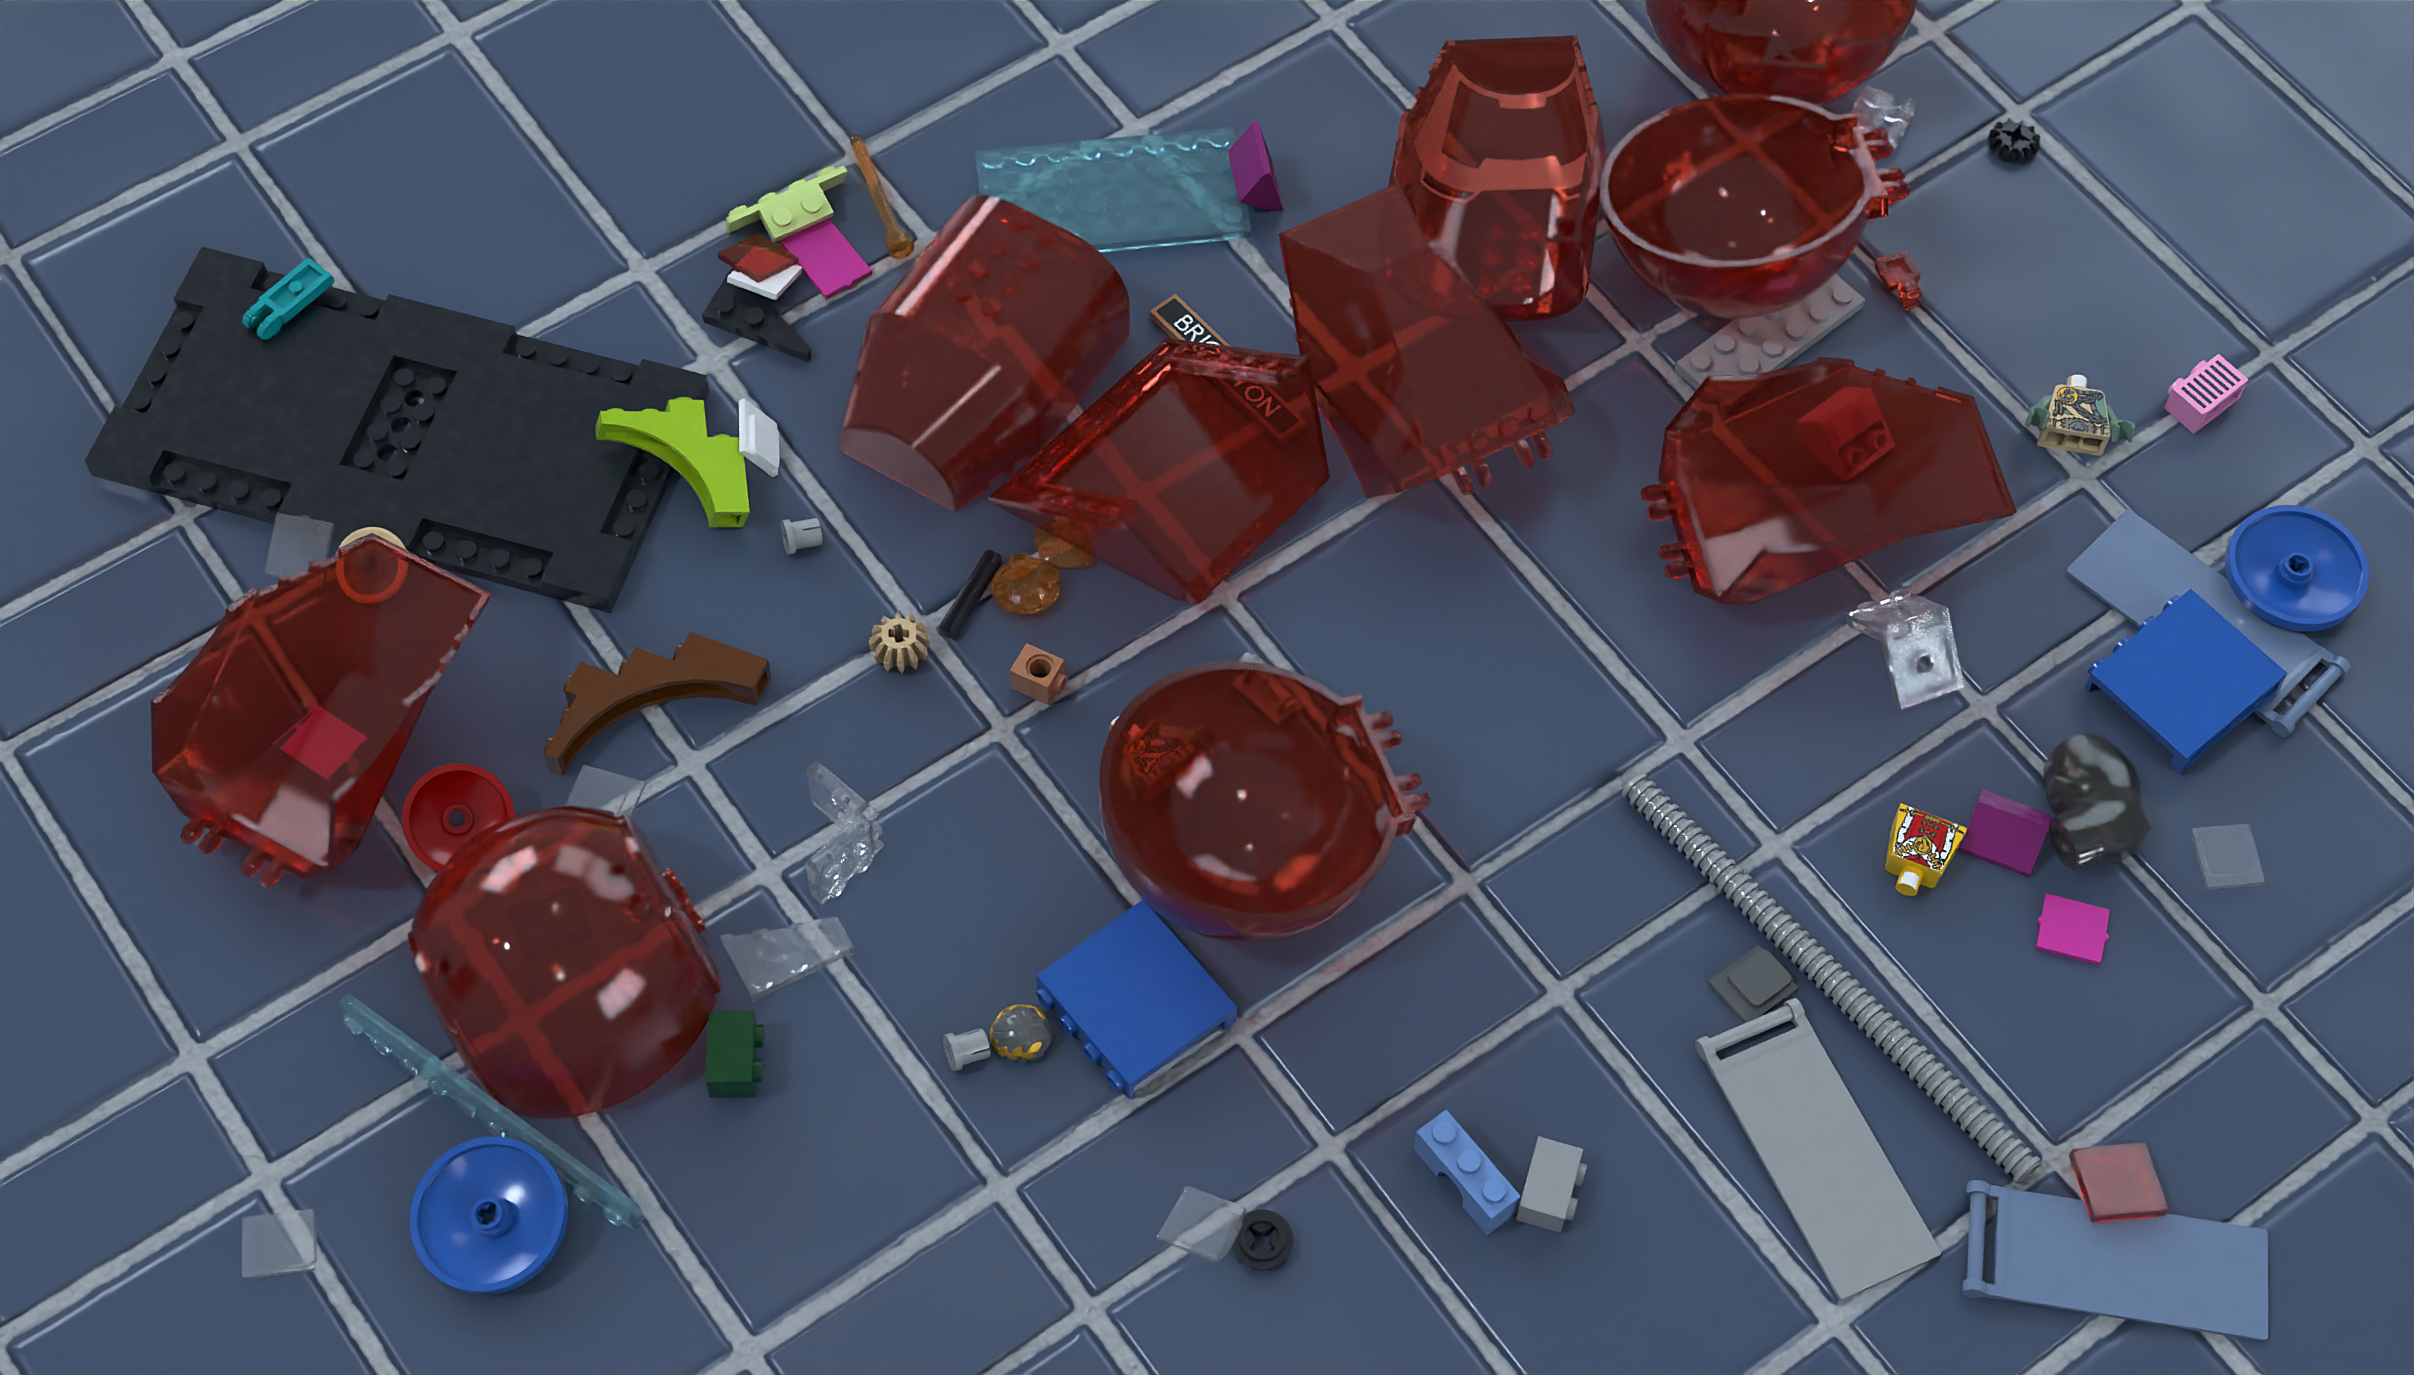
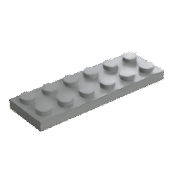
[1674,259,1865,413]

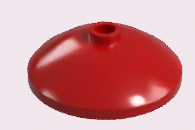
[401,763,515,874]

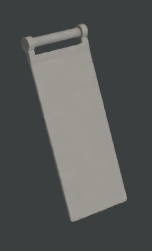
[1695,998,1941,1300]

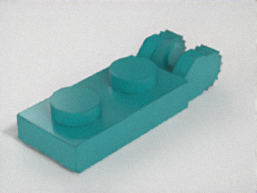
[242,258,335,340]

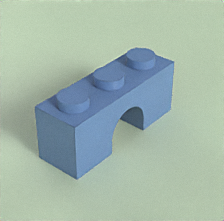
[1413,1110,1521,1235]

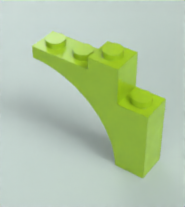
[595,397,750,527]

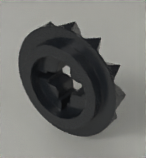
[1988,118,2040,163]
[1231,1209,1293,1271]

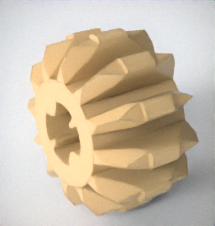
[869,611,930,674]

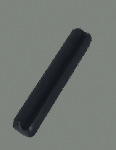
[939,550,1002,639]

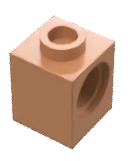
[1009,643,1068,705]

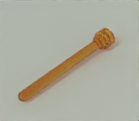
[850,134,914,259]

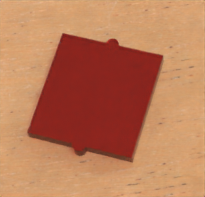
[718,233,799,283]

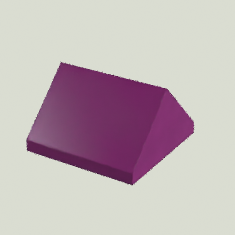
[1228,121,1284,212]
[1959,789,2051,877]

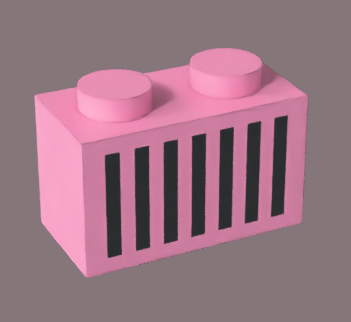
[2164,354,2249,434]

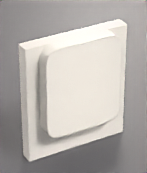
[727,249,802,300]
[739,398,779,477]

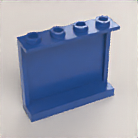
[2085,589,2287,774]
[1035,900,1237,1100]

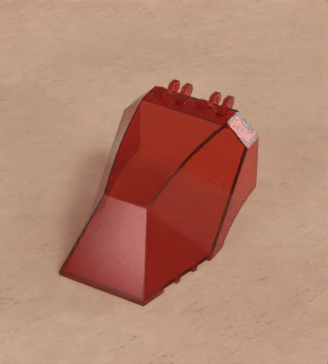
[1278,183,1576,498]
[1640,357,2017,605]
[151,533,491,888]

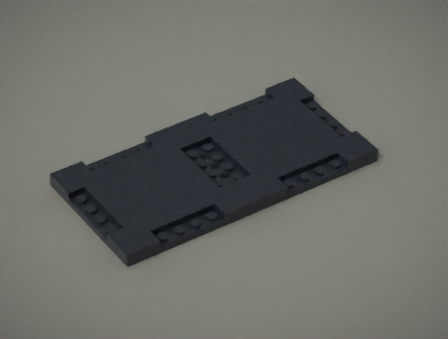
[85,247,710,613]

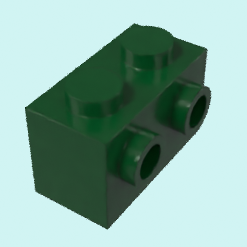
[705,1011,765,1097]

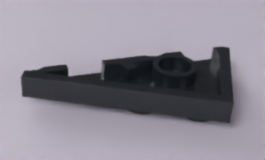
[702,267,811,362]

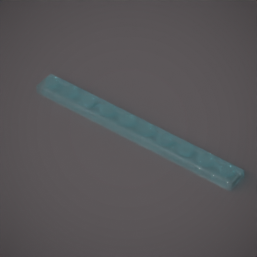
[338,993,644,1231]

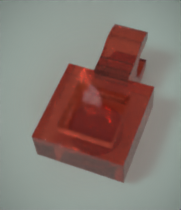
[1874,251,1922,311]

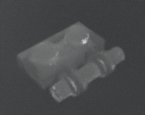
[1841,85,1916,153]

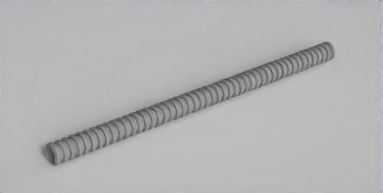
[1622,773,2041,1183]

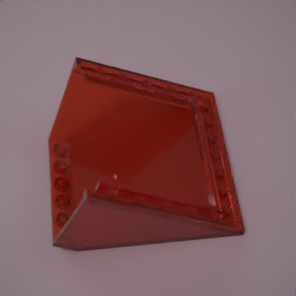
[988,338,1330,604]

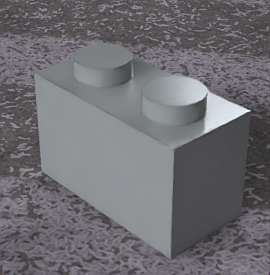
[1516,1136,1587,1233]

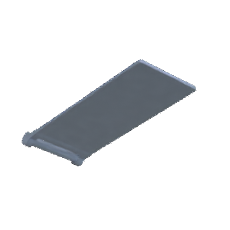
[2066,509,2351,738]
[1962,1180,2268,1341]

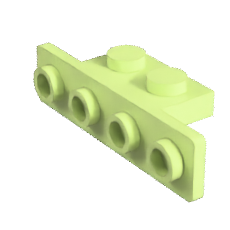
[725,166,848,243]

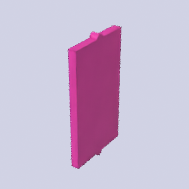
[778,218,872,300]

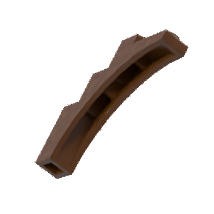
[544,632,771,776]

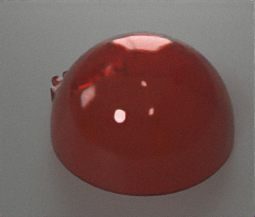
[1600,94,1911,319]
[1098,661,1432,943]

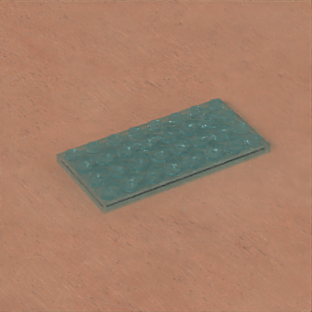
[975,127,1251,263]

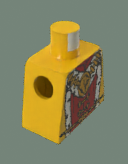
[1885,803,1967,896]

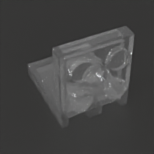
[1845,590,1964,710]
[805,760,884,905]

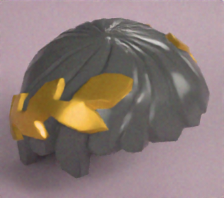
[990,1004,1053,1064]

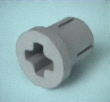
[781,518,822,555]
[943,1028,990,1071]

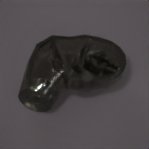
[2043,733,2151,870]

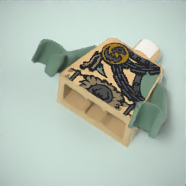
[2025,375,2135,456]

